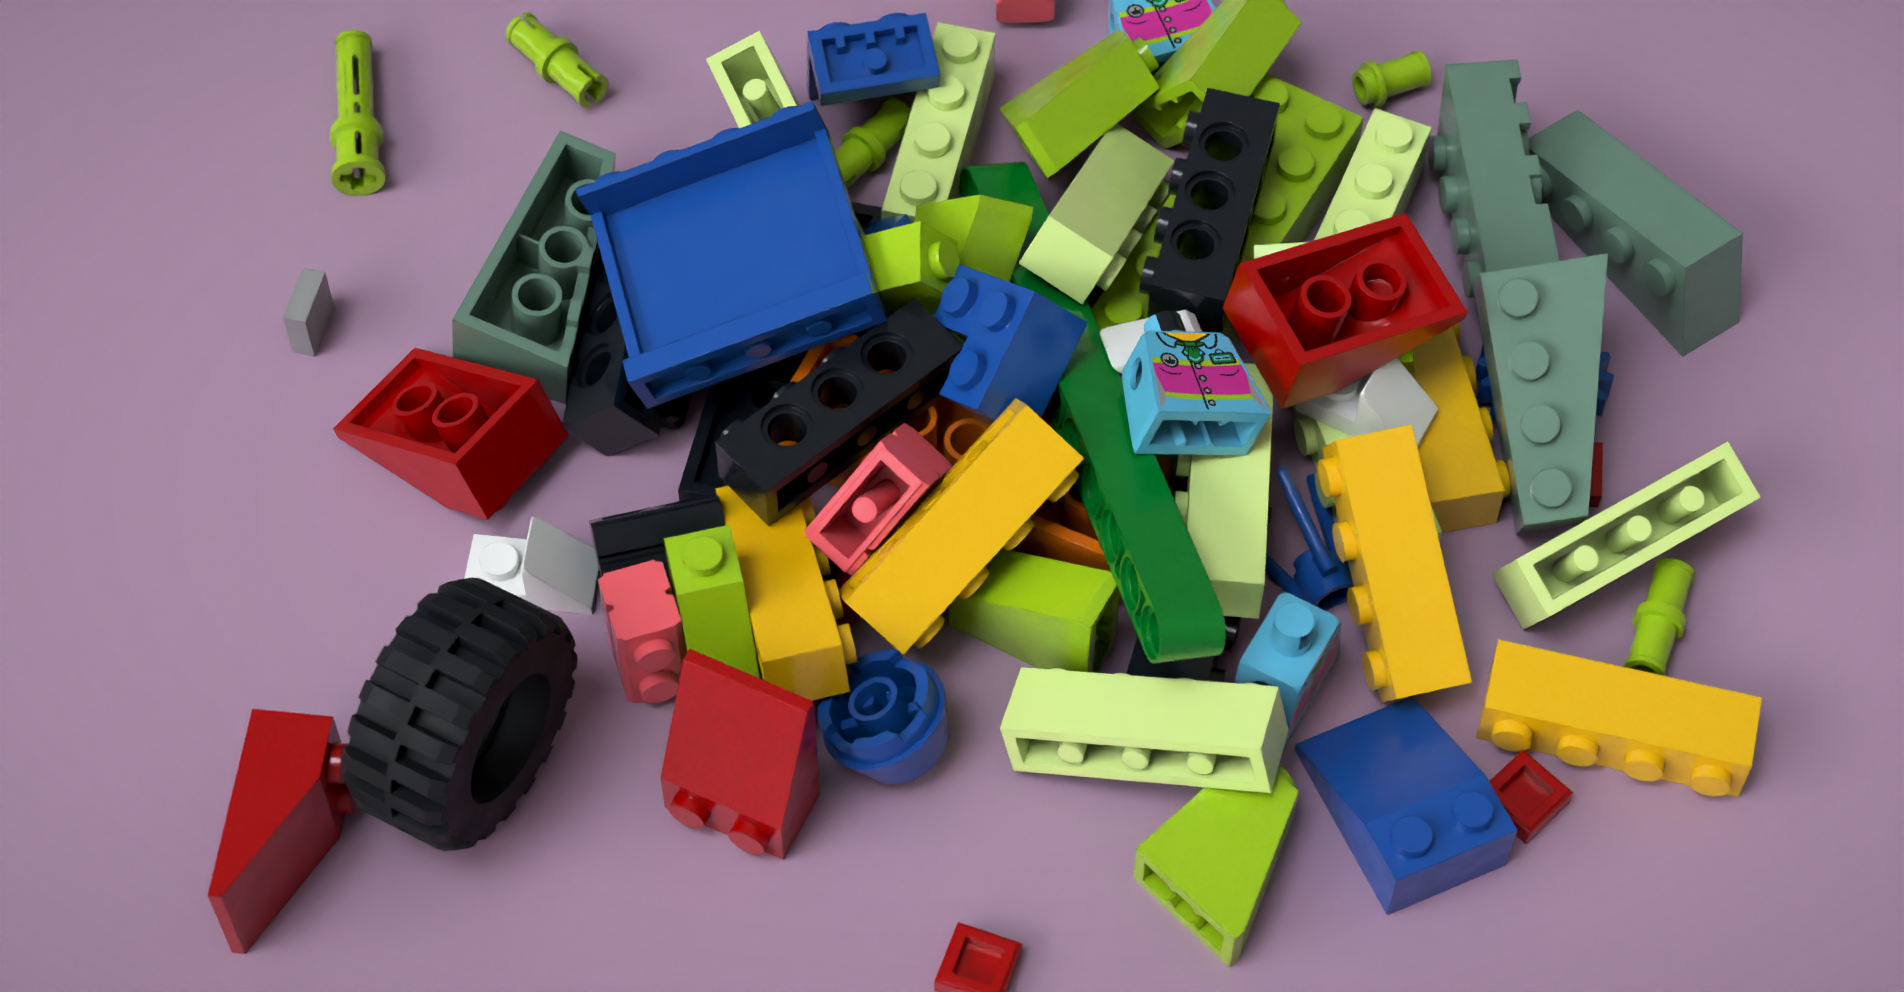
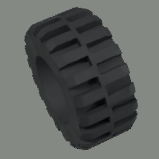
[343,577,577,851]

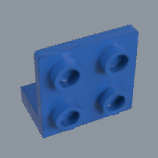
[807,13,941,106]

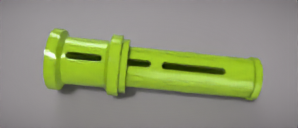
[329,30,386,196]

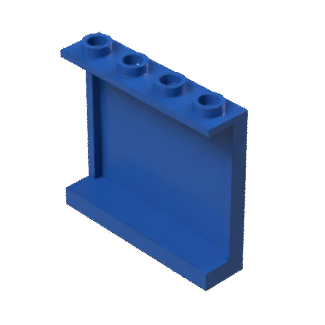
[576,101,888,409]

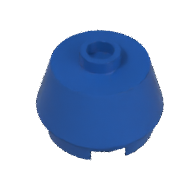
[817,649,949,784]

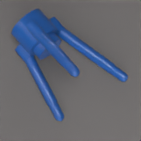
[1265,467,1354,611]

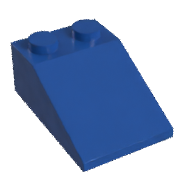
[1294,696,1518,915]

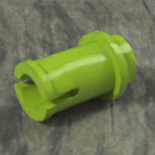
[1352,50,1432,107]

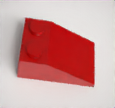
[1223,213,1468,409]
[333,348,569,520]
[660,649,820,860]
[207,709,357,954]

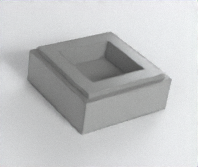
[283,268,334,357]

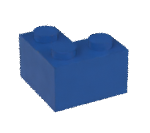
[934,264,1088,423]

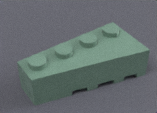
[1427,59,1560,301]
[1528,110,1743,357]
[452,131,616,405]
[1473,253,1608,535]

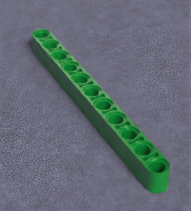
[959,161,1226,664]

